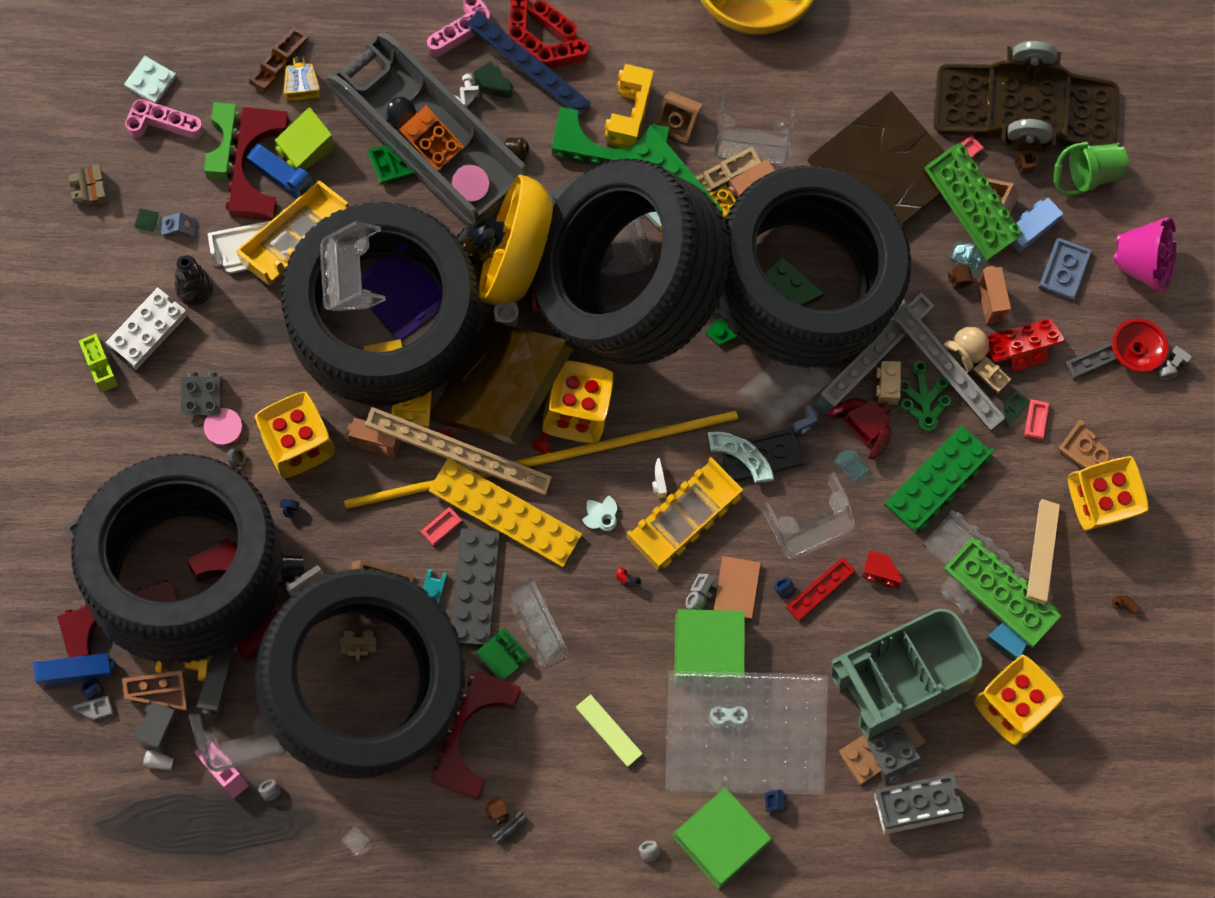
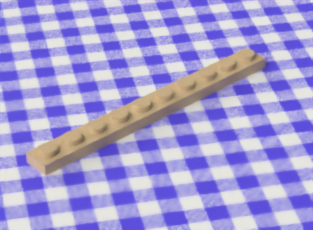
[365,407,551,496]

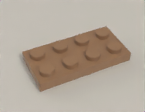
[837,720,925,785]

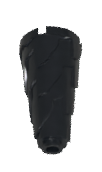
[174,255,213,306]

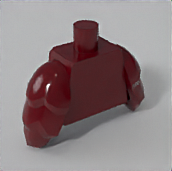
[828,398,891,460]

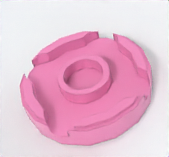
[451,165,489,203]
[204,408,243,446]

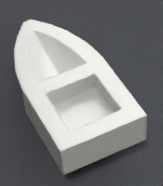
[652,458,667,499]

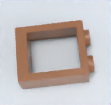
[977,266,1011,325]
[346,418,401,459]

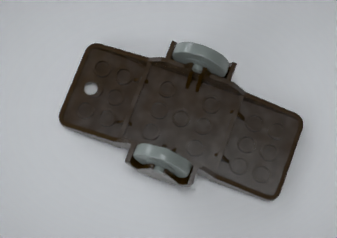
[933,41,1119,152]

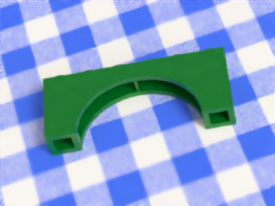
[551,107,669,166]

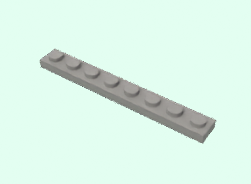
[820,293,934,407]
[893,302,1005,430]

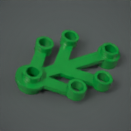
[900,361,951,432]

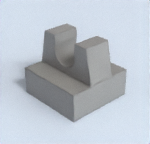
[1170,346,1192,367]
[690,574,718,598]

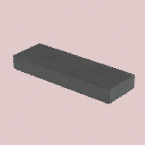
[1065,342,1118,380]

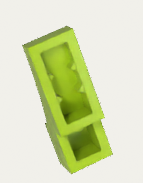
[79,334,118,393]

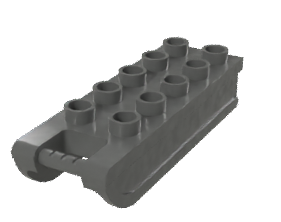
[324,33,527,225]

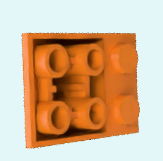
[397,105,464,171]

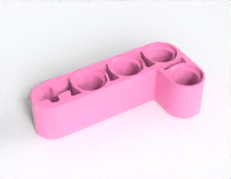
[427,0,490,57]
[125,99,204,139]

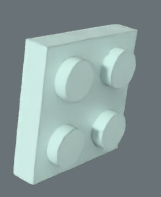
[124,56,176,104]

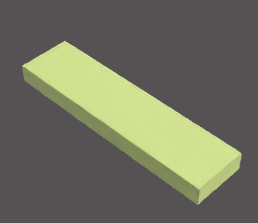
[576,694,643,768]

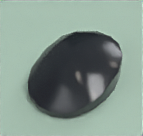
[386,96,417,130]

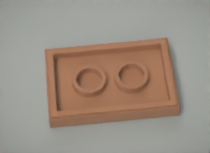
[714,556,761,620]

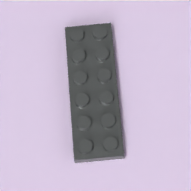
[452,528,500,646]

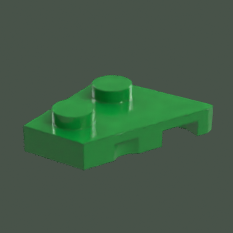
[367,145,414,185]

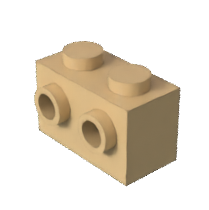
[876,361,901,405]

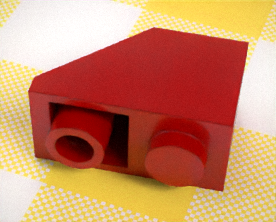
[862,550,902,588]

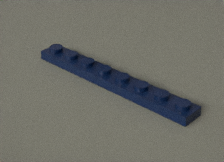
[466,11,591,118]

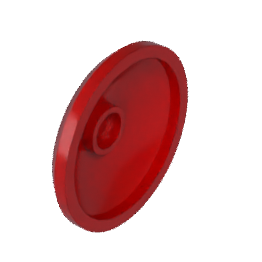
[1112,318,1168,373]

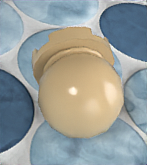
[943,327,989,373]

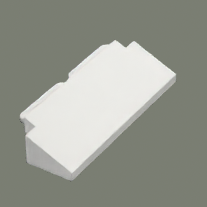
[208,215,316,274]

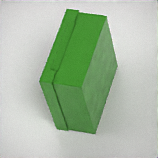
[674,609,745,685]
[672,787,771,890]

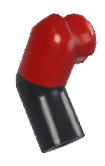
[615,567,642,587]

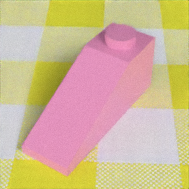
[194,739,249,799]

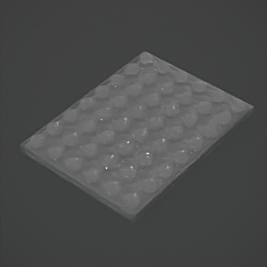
[665,670,828,795]

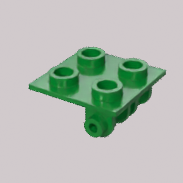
[475,628,530,680]

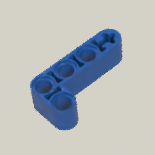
[245,144,313,199]

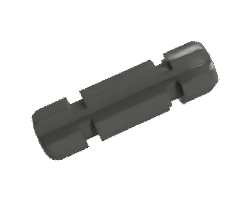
[492,812,527,844]

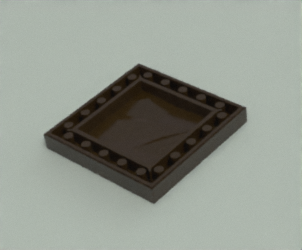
[807,91,945,225]
[430,321,574,445]

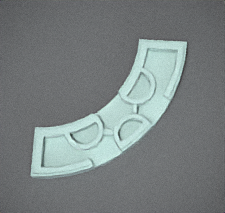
[708,432,774,484]

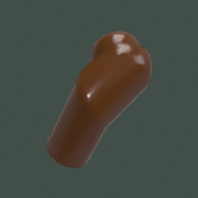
[1112,596,1141,614]

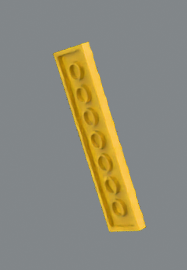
[428,459,582,568]

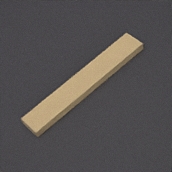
[1026,499,1060,605]

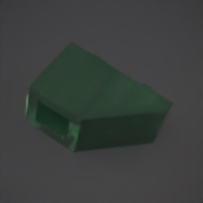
[473,61,513,98]

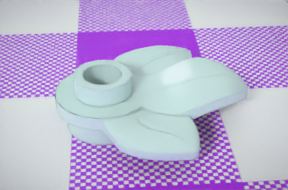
[582,496,617,531]

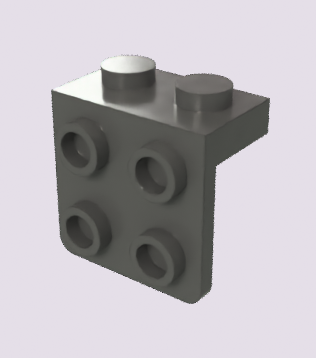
[181,372,223,415]
[868,727,920,784]

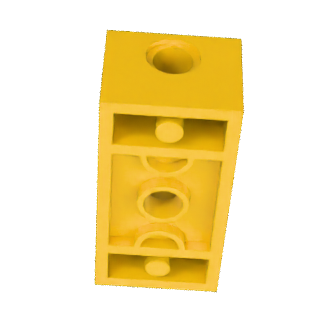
[604,64,654,148]

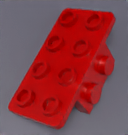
[988,319,1064,372]

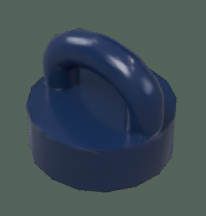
[280,499,300,518]
[774,577,795,599]
[81,679,104,701]

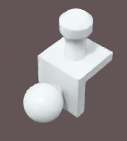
[454,74,479,108]

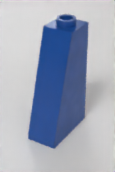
[33,653,116,690]

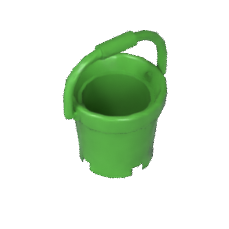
[1054,142,1129,196]

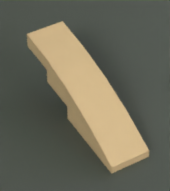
[696,146,761,192]

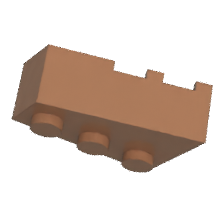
[122,671,189,711]

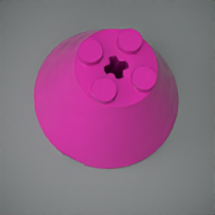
[1114,217,1177,293]

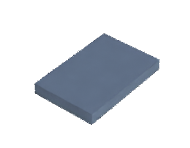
[1038,237,1092,301]

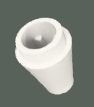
[143,749,174,770]

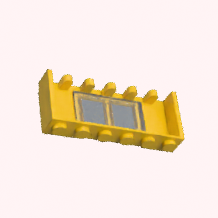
[236,181,349,285]
[626,457,743,571]

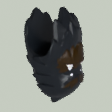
[457,218,506,264]

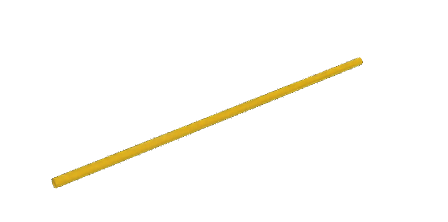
[344,410,738,509]

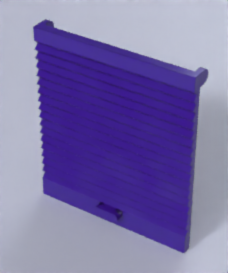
[350,243,442,340]

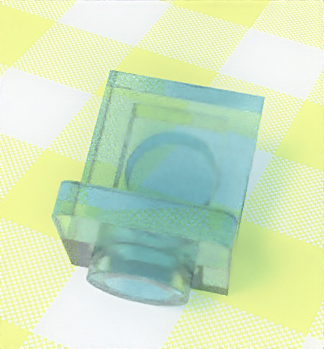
[949,241,982,269]
[835,450,868,482]

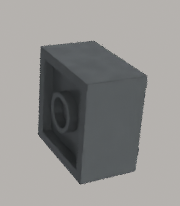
[135,701,179,754]

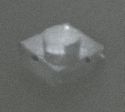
[341,826,370,855]

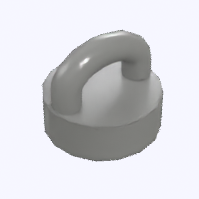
[1158,360,1178,380]
[685,591,706,610]
[258,779,281,801]
[639,841,660,862]

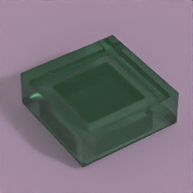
[135,208,159,231]

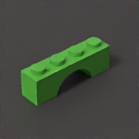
[204,102,240,180]

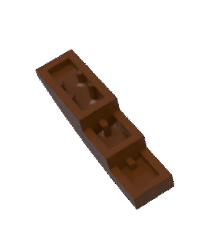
[249,27,309,93]

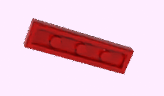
[786,557,856,622]

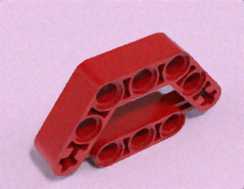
[509,0,589,69]

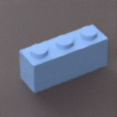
[1011,198,1063,253]

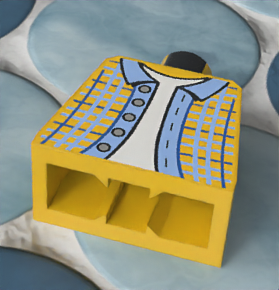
[284,56,321,101]

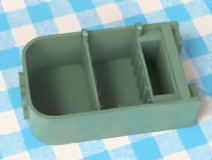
[830,609,982,741]

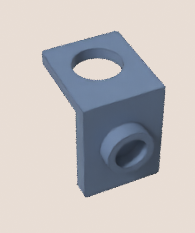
[161,212,196,237]

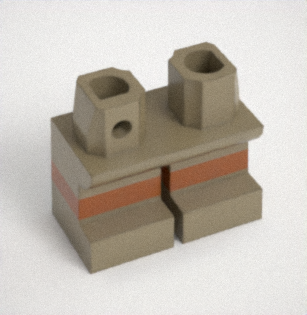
[68,164,108,207]

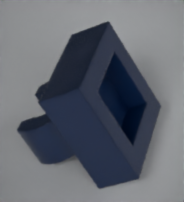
[765,789,788,813]

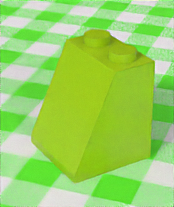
[275,108,335,171]

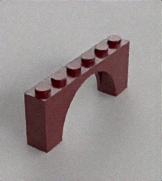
[226,107,289,221]
[187,537,277,662]
[57,580,179,658]
[431,670,521,801]

